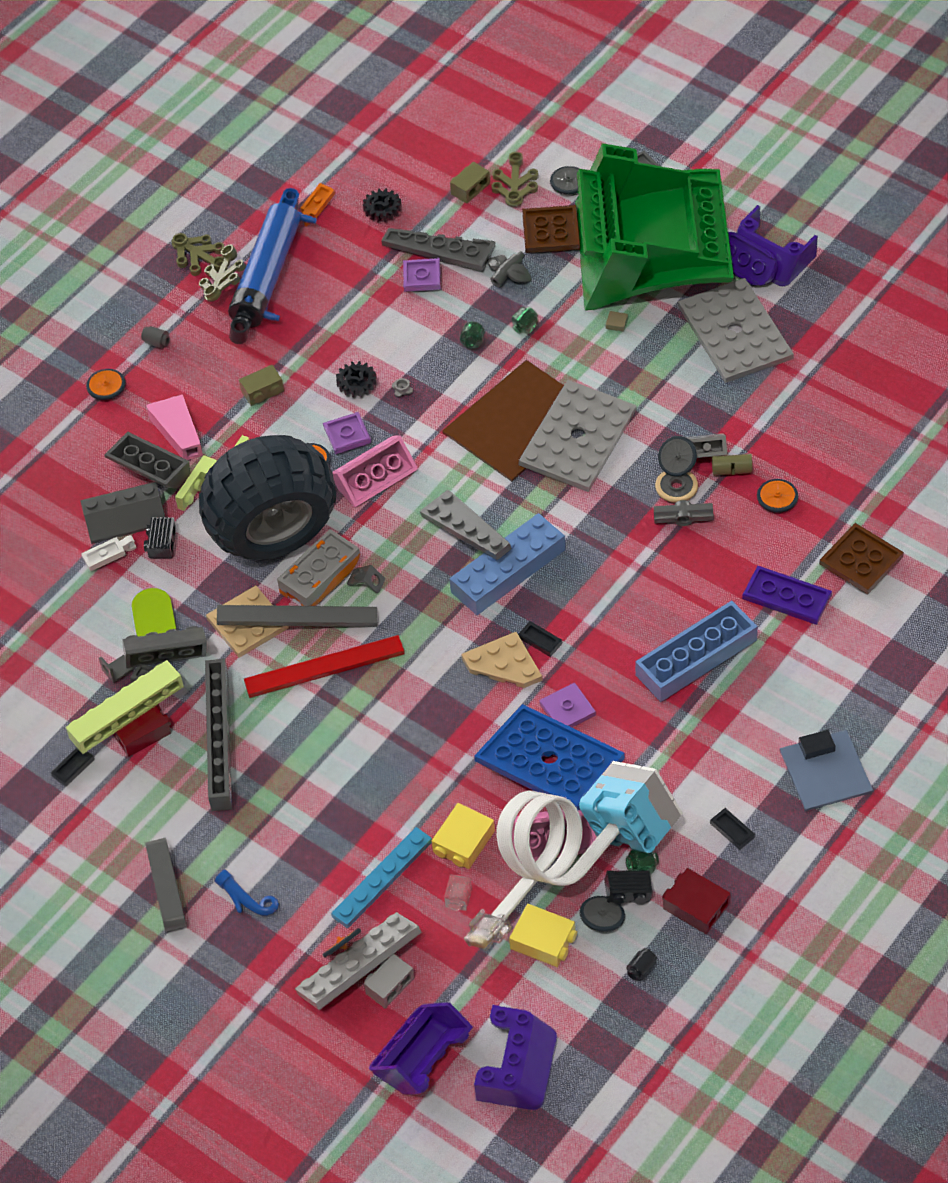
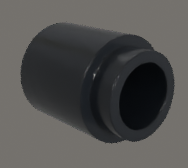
[626,948,657,981]

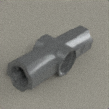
[654,500,714,526]

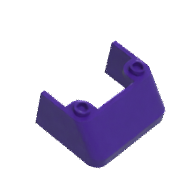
[736,205,818,287]

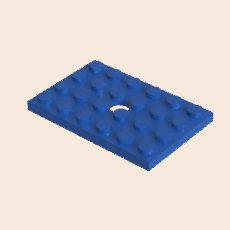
[474,704,625,810]

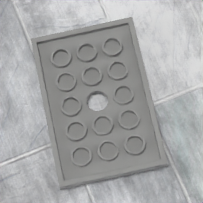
[678,278,794,383]
[519,380,637,492]

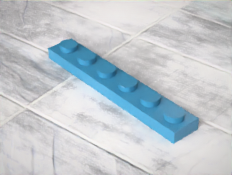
[331,827,432,929]

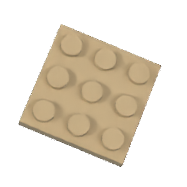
[206,586,289,658]

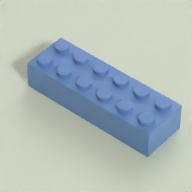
[449,513,566,615]
[635,601,758,702]

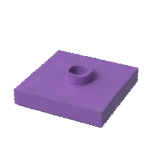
[403,258,441,292]
[323,412,371,454]
[539,683,596,727]

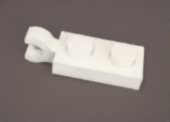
[81,535,137,572]

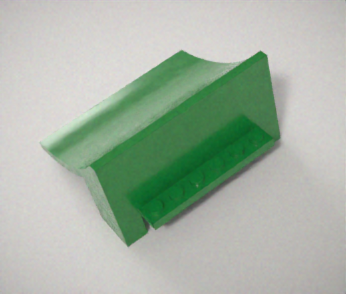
[575,143,734,311]

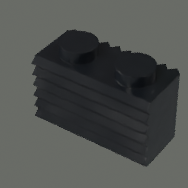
[144,517,176,559]
[604,870,652,904]

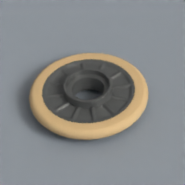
[655,472,698,503]

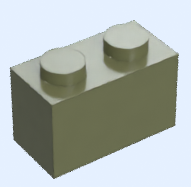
[450,162,490,204]
[239,365,284,406]

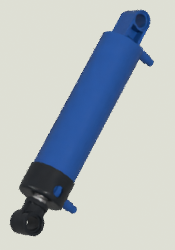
[228,188,317,344]

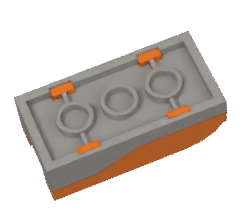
[277,529,360,606]

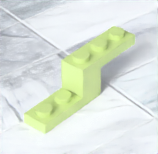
[175,435,249,511]

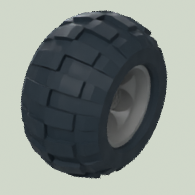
[199,435,336,560]

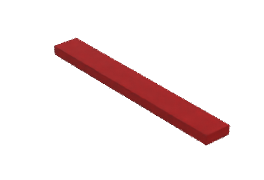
[244,635,405,698]

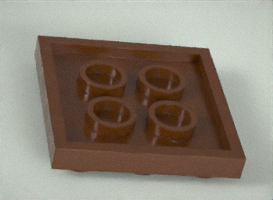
[522,205,580,253]
[819,523,904,595]

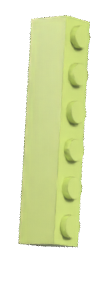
[66,660,184,754]

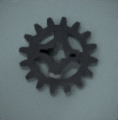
[363,188,402,222]
[336,361,377,398]

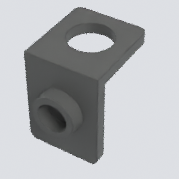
[347,565,385,593]
[99,655,135,683]

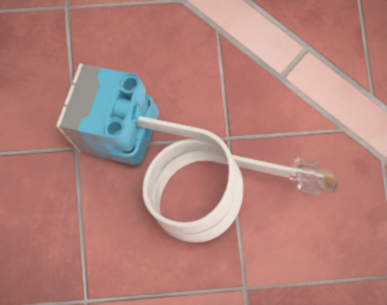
[464,761,683,951]

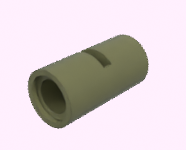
[712,454,752,476]

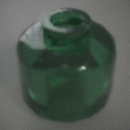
[511,306,538,334]
[459,321,485,349]
[625,849,659,874]

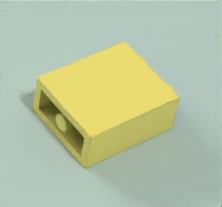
[432,803,495,869]
[509,903,577,967]

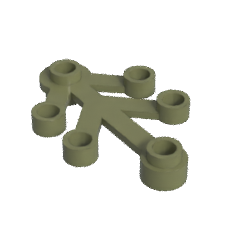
[492,152,539,207]
[171,233,224,276]
[199,244,246,301]

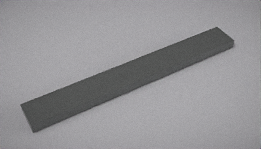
[217,605,377,627]

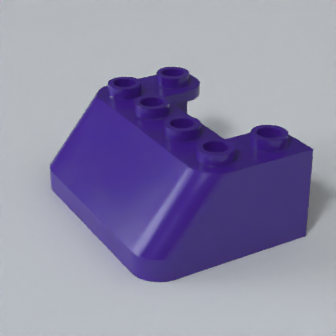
[369,1002,473,1094]
[474,1005,557,1110]

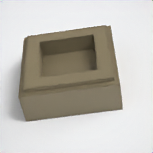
[605,311,628,332]

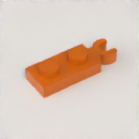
[300,183,335,227]

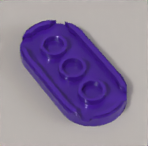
[728,232,777,286]

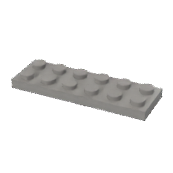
[295,912,421,1010]

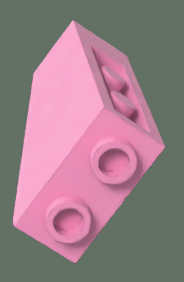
[146,395,203,460]

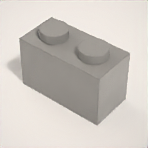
[686,434,727,458]
[364,954,414,1009]

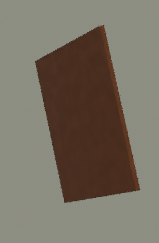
[442,360,564,482]

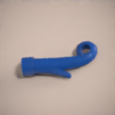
[215,870,279,915]

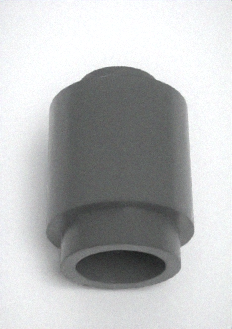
[141,326,170,349]

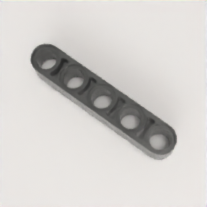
[145,837,187,932]

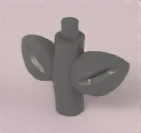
[488,251,531,287]

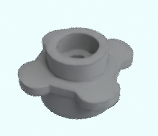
[392,378,413,397]

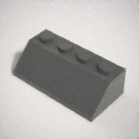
[104,432,190,489]
[80,482,165,544]
[122,626,207,668]

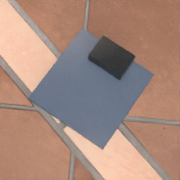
[780,729,873,811]

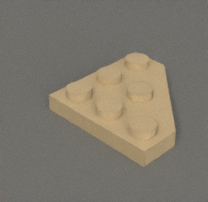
[461,632,542,688]

